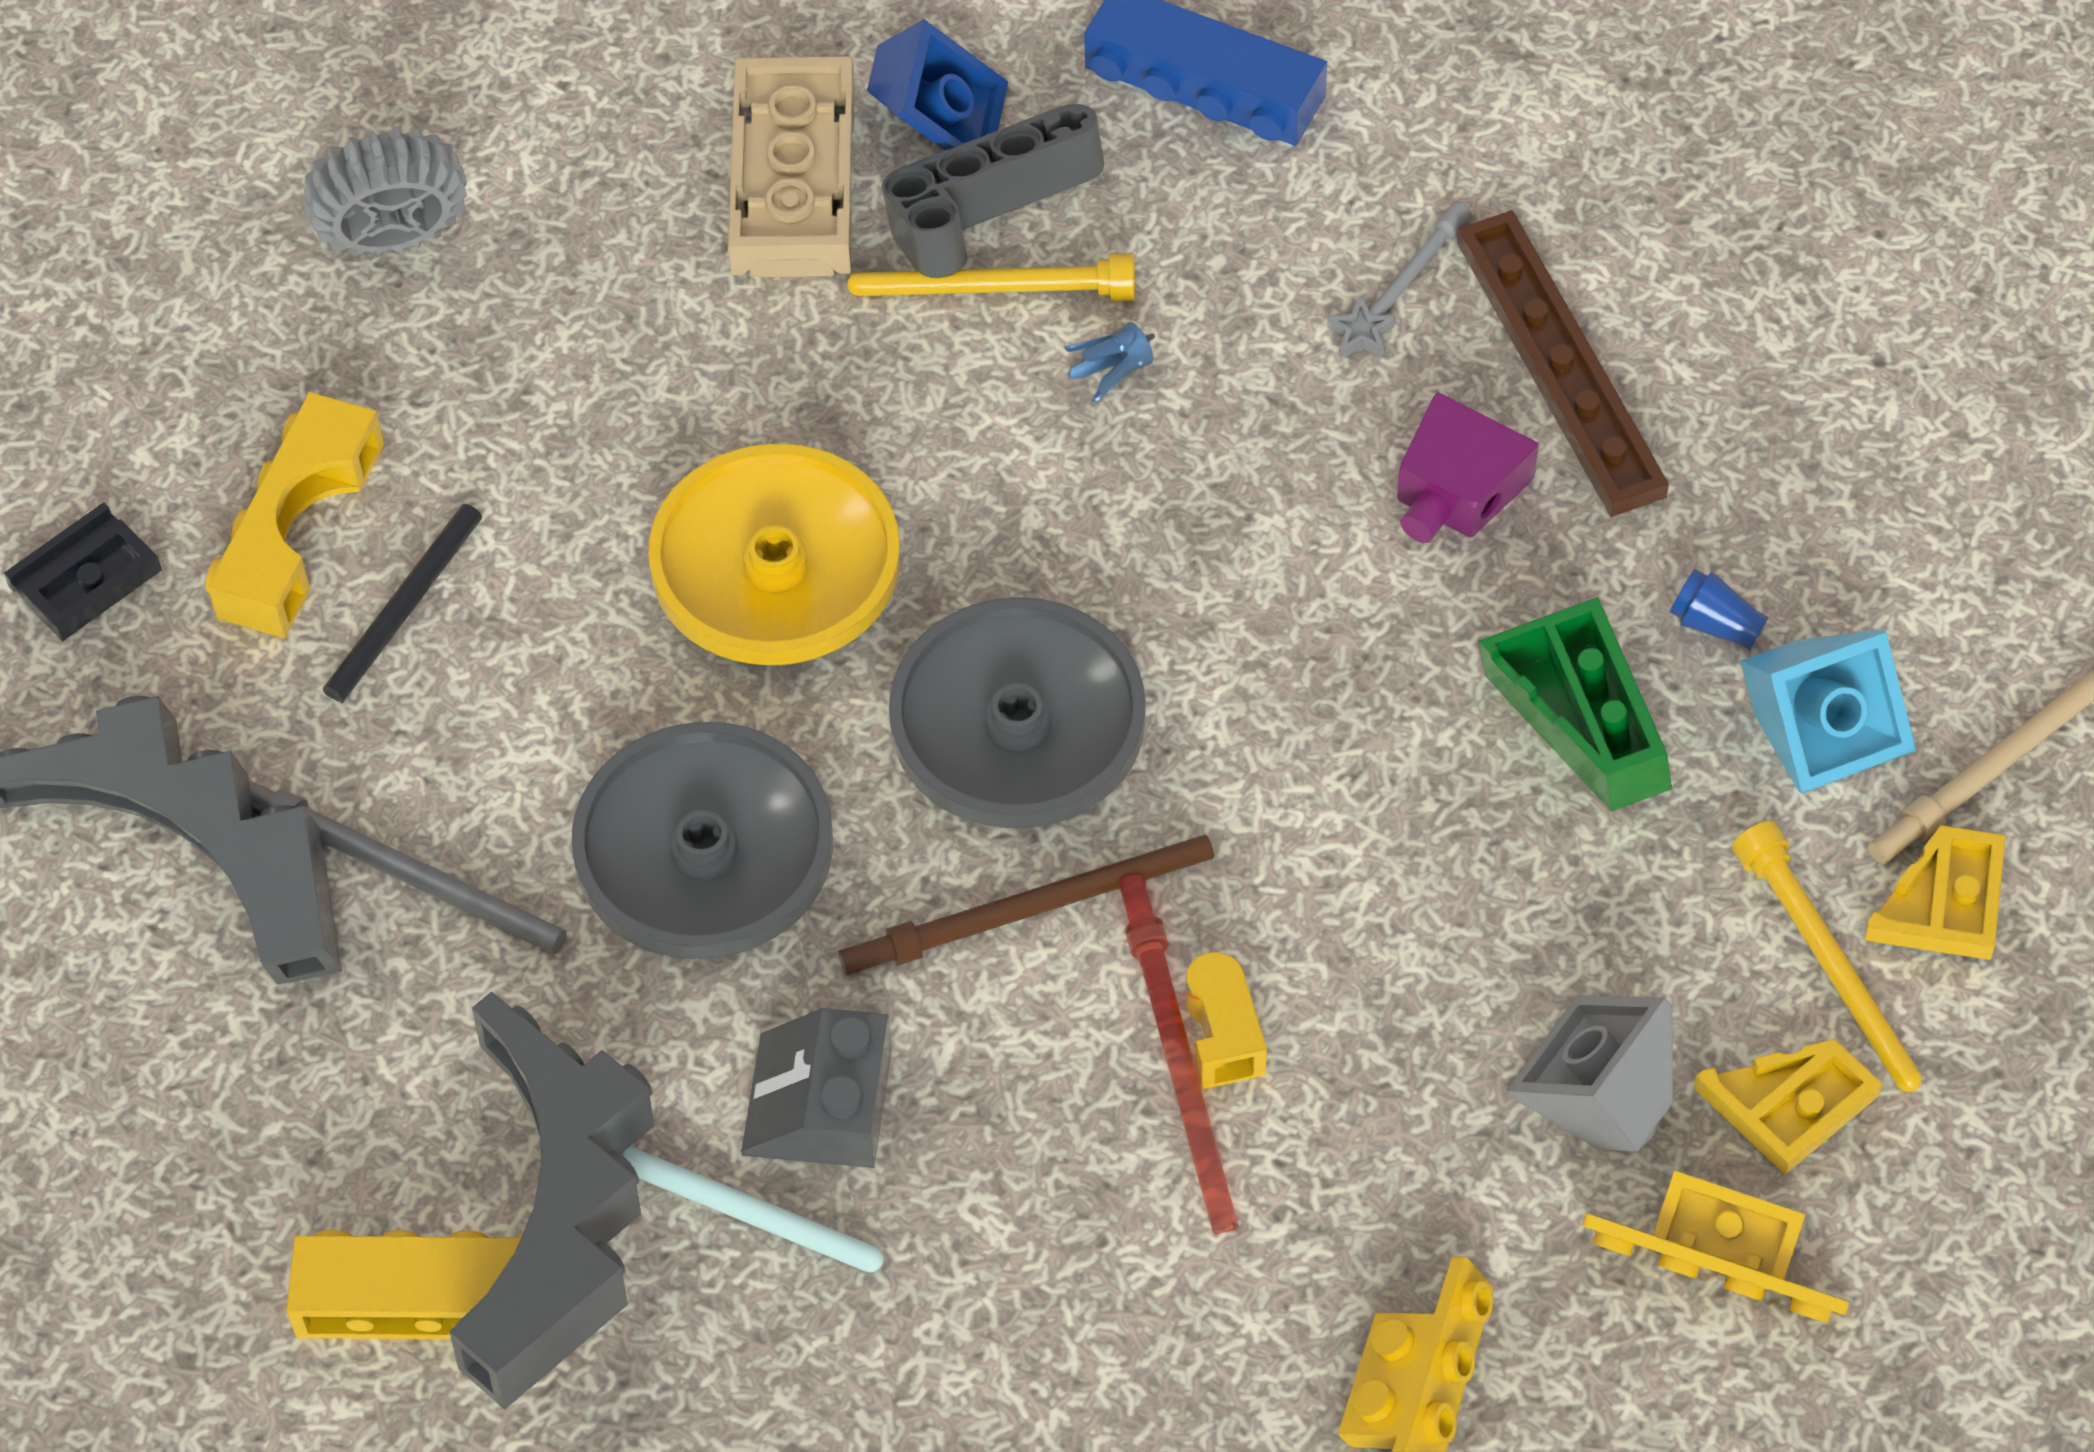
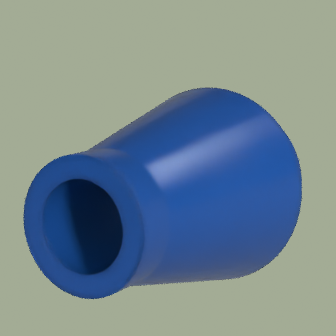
[1669,568,1769,650]

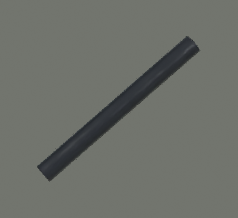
[323,503,482,703]

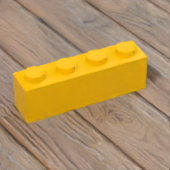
[286,1230,523,1339]

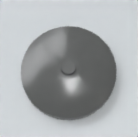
[889,597,1145,828]
[572,722,833,959]

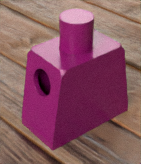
[1397,391,1539,543]

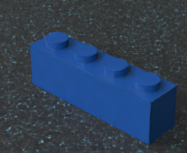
[1084,0,1327,146]

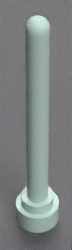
[621,1143,884,1273]

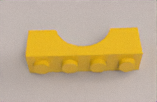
[205,392,384,639]

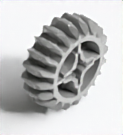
[304,127,467,257]

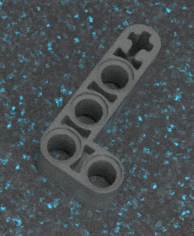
[882,104,1104,278]

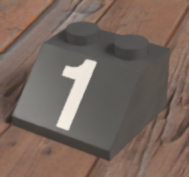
[741,1008,892,1168]

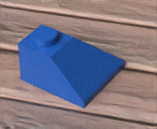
[867,19,1008,150]

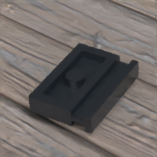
[4,502,162,642]

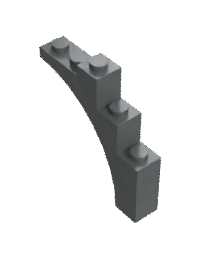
[0,696,342,985]
[449,992,654,1410]

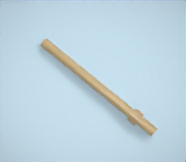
[1868,669,2094,865]

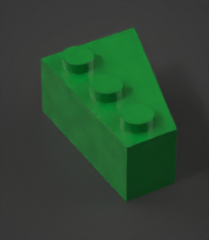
[1478,597,1672,811]

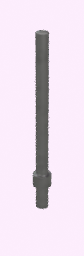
[249,780,567,954]

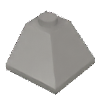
[1506,995,1673,1152]

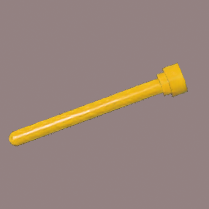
[847,253,1135,302]
[1731,820,1922,1092]

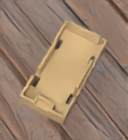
[728,56,855,277]

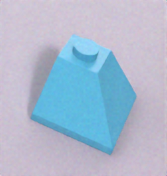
[1740,629,1916,793]

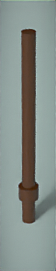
[838,834,1214,975]

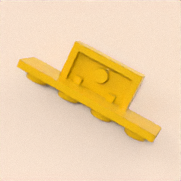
[1581,1170,1850,1323]
[1338,1256,1494,1452]

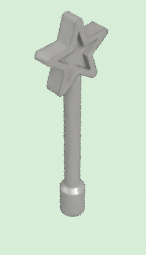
[1327,201,1472,358]

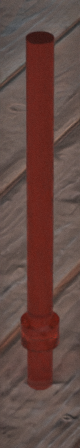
[1119,875,1239,1234]

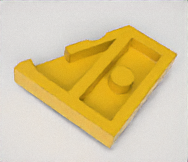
[1864,825,2006,960]
[1693,1039,1883,1175]

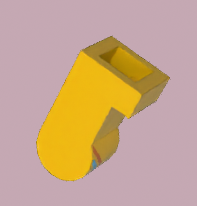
[1186,952,1267,1089]

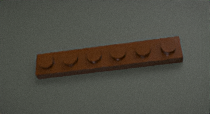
[1457,210,1669,517]

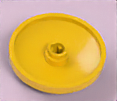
[648,444,900,665]

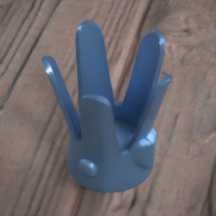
[1064,322,1155,403]

